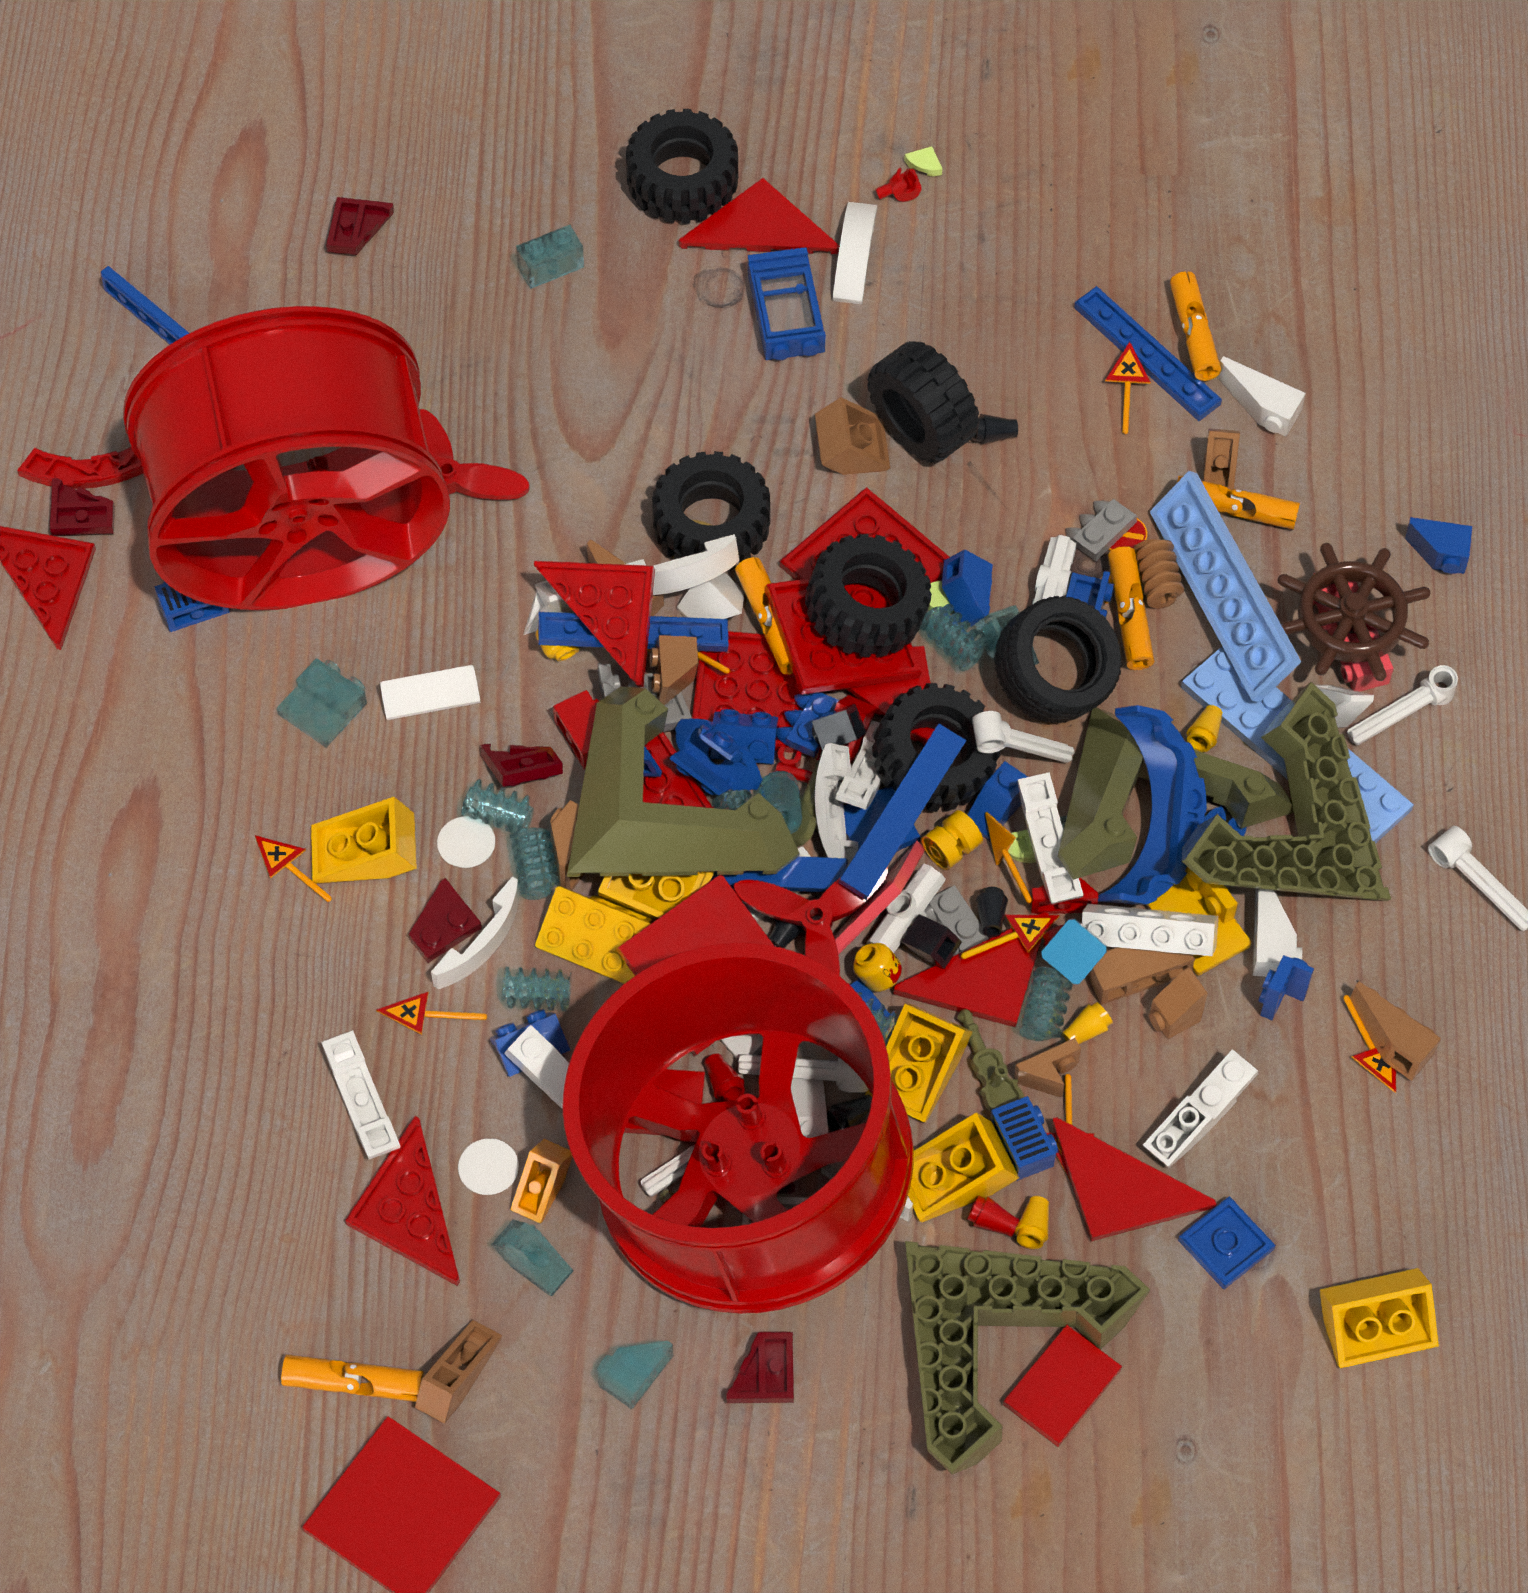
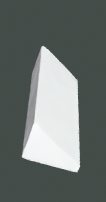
[380,665,481,720]

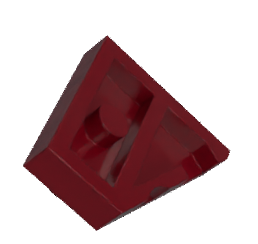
[326,197,394,255]
[50,478,115,535]
[480,744,563,787]
[409,878,482,963]
[727,1332,794,1403]

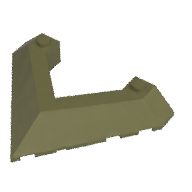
[1182,682,1391,901]
[567,686,800,877]
[1058,707,1294,880]
[905,1241,1150,1475]

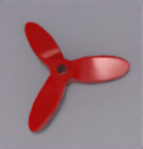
[419,409,530,500]
[734,866,888,976]

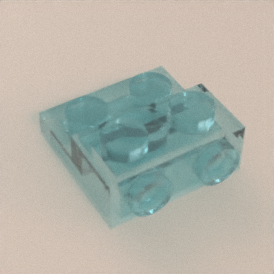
[276,658,367,748]

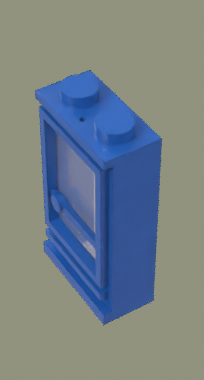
[748,247,826,360]

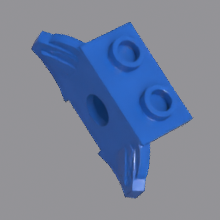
[670,718,764,797]

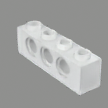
[1082,904,1219,956]

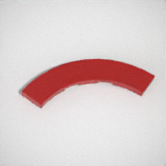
[17,447,144,489]

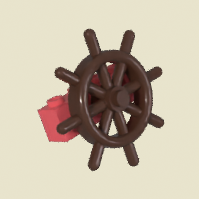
[1278,543,1431,692]

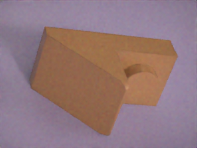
[1203,428,1240,490]
[1014,1038,1081,1097]

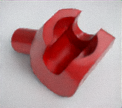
[875,167,922,202]

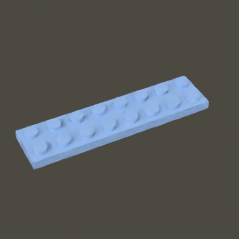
[1150,471,1302,702]
[1181,647,1414,844]

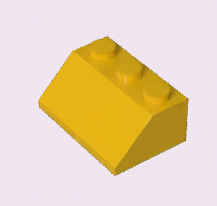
[1320,1268,1439,1368]

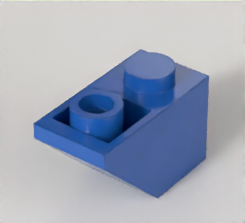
[942,549,993,629]

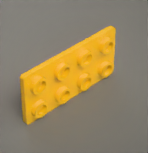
[1127,867,1251,976]
[535,886,655,984]

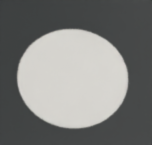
[437,816,495,868]
[458,1139,519,1195]

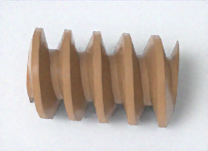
[1134,539,1184,609]

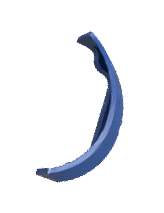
[1098,705,1207,905]

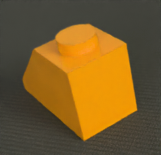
[510,1139,573,1224]

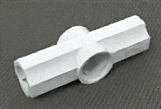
[1032,535,1077,604]
[866,863,946,953]

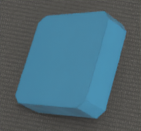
[1041,918,1107,984]

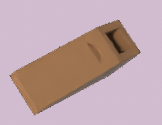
[1350,981,1441,1081]

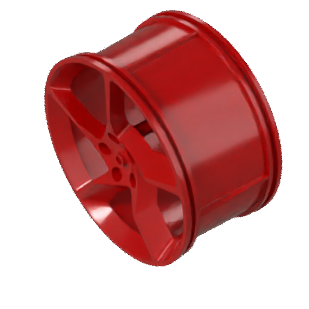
[123,306,450,610]
[563,943,914,1314]

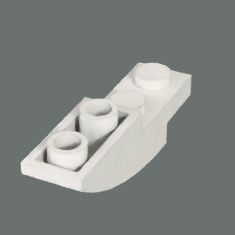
[1143,1049,1258,1168]

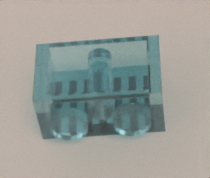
[516,225,584,289]

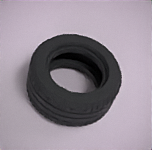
[994,596,1122,723]

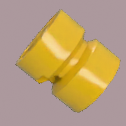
[921,810,983,871]

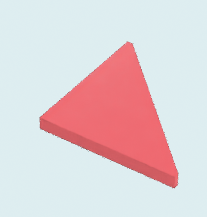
[834,841,925,955]

